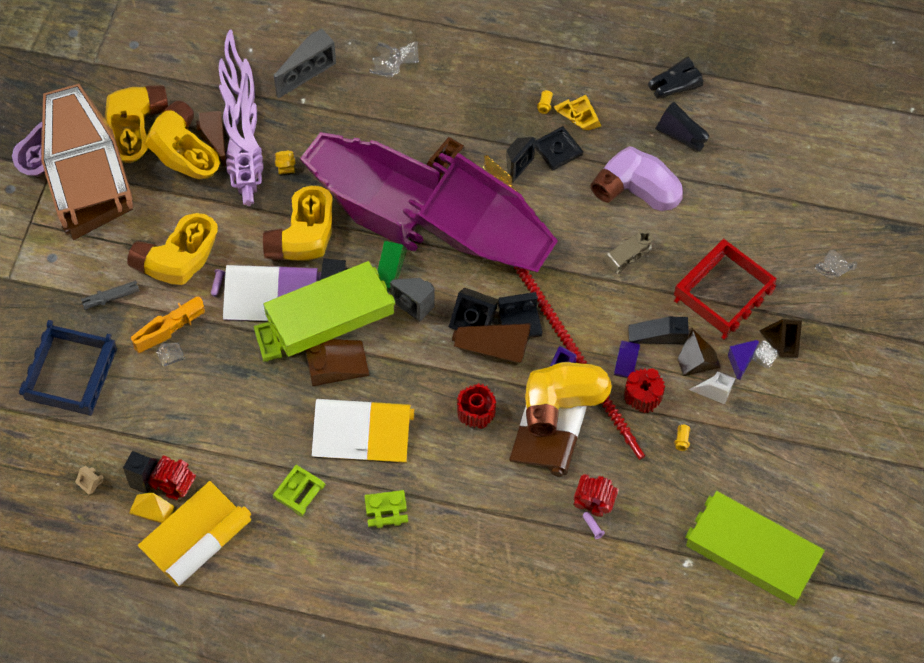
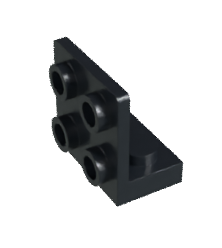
[498,292,543,338]

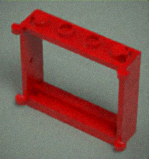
[674,238,777,340]

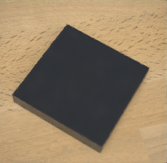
[535,126,583,171]

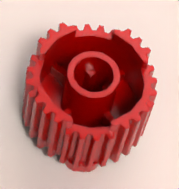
[624,368,665,413]
[457,383,496,429]
[148,455,196,501]
[573,474,619,517]

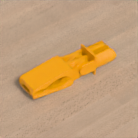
[131,297,205,353]

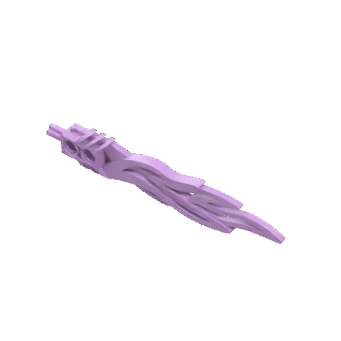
[219,29,263,206]

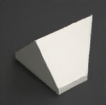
[689,371,736,404]

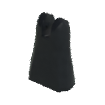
[648,57,704,99]
[655,102,710,152]

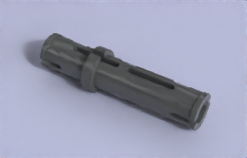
[81,280,140,310]

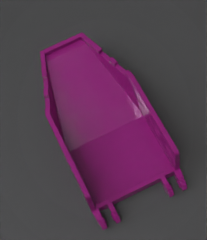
[300,132,440,251]
[402,153,557,272]

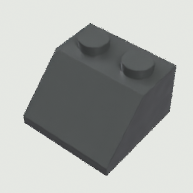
[390,278,435,322]

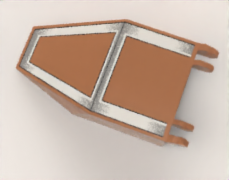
[41,84,134,228]

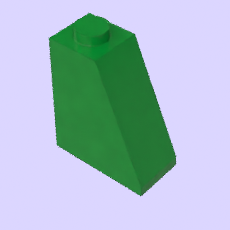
[377,240,407,293]

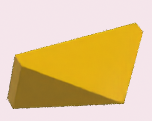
[129,493,175,524]

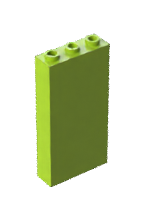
[263,261,396,357]
[685,491,825,606]

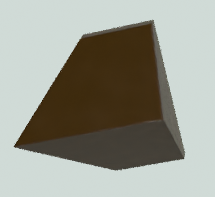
[759,319,802,358]
[677,328,720,376]

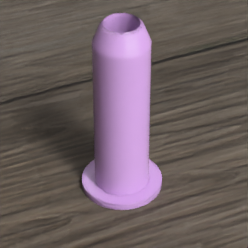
[211,269,225,297]
[583,512,605,539]

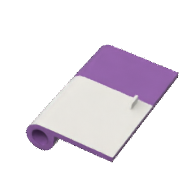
[223,265,321,321]

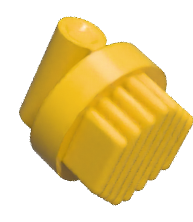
[275,151,296,175]

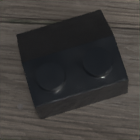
[448,287,499,330]

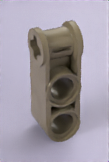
[603,230,653,274]

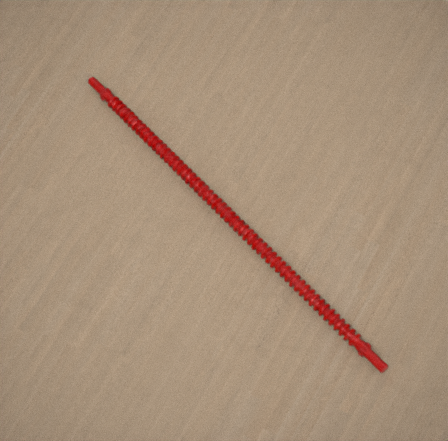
[514,266,645,460]

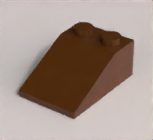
[305,339,369,386]

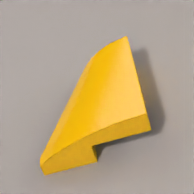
[554,95,601,130]

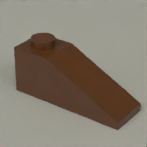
[196,111,227,166]
[427,137,464,180]

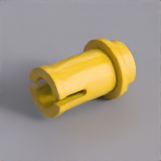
[537,90,553,114]
[674,424,690,451]

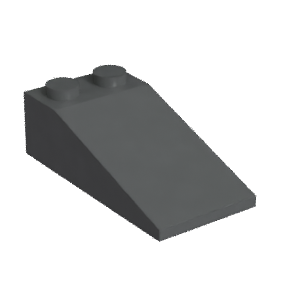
[274,29,336,99]

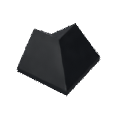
[506,137,536,183]

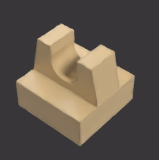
[75,466,104,495]

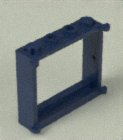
[19,320,117,416]

